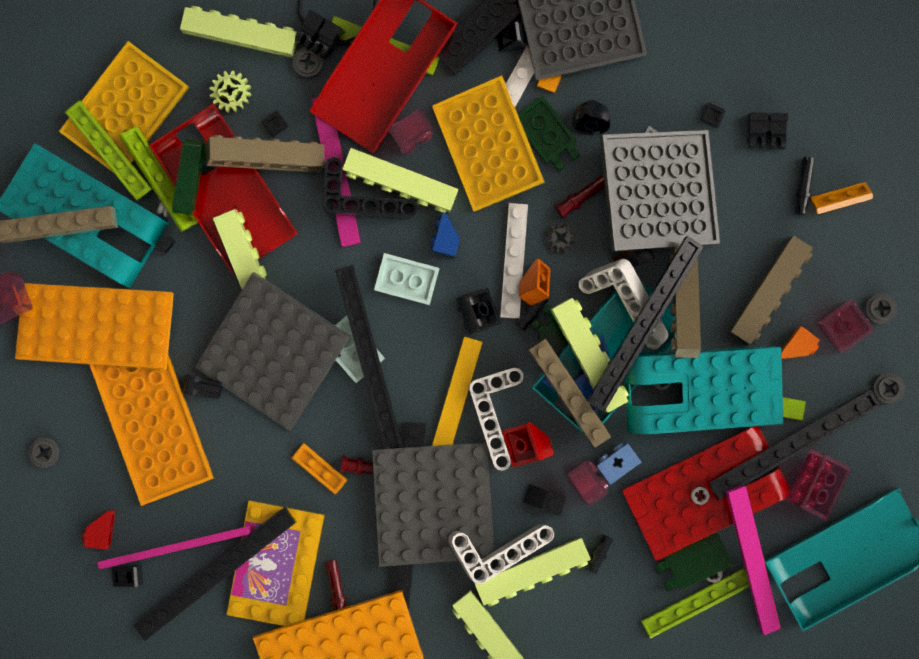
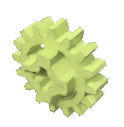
[209,71,252,113]

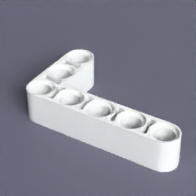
[579,259,668,350]
[469,368,524,471]
[448,524,554,584]

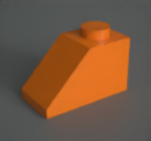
[519,258,550,306]
[781,326,820,359]

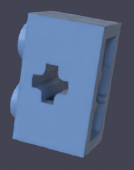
[595,442,642,485]

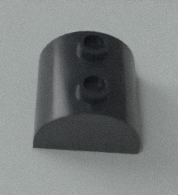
[456,288,501,335]

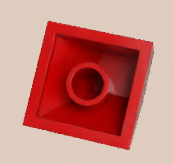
[501,422,554,467]

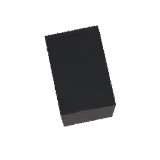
[497,22,528,52]
[612,249,655,268]
[112,565,143,587]

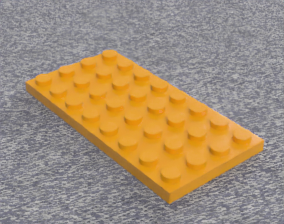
[15,283,174,369]
[89,354,214,506]
[253,589,424,659]

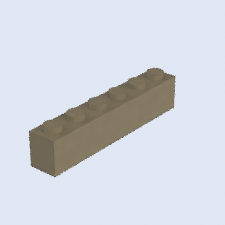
[206,135,325,173]
[0,206,118,243]
[728,235,813,345]
[669,247,701,358]
[527,338,611,448]

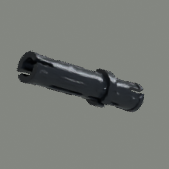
[795,157,816,215]

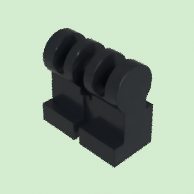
[295,10,345,59]
[748,112,788,150]

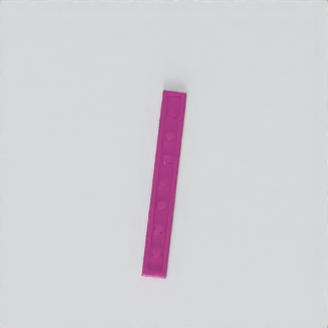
[311,97,361,247]
[726,485,781,635]
[97,526,252,569]

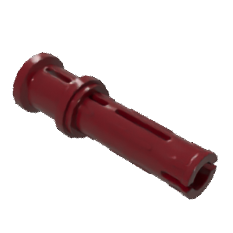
[554,175,605,219]
[340,455,373,475]
[325,560,347,611]

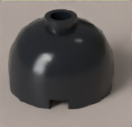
[572,100,611,135]

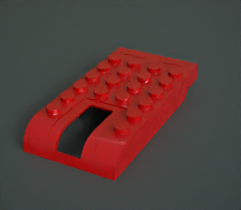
[309,0,457,153]
[149,104,298,275]
[621,426,792,561]

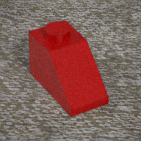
[82,510,116,550]

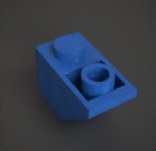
[430,213,460,258]

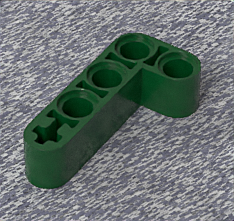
[172,138,206,216]

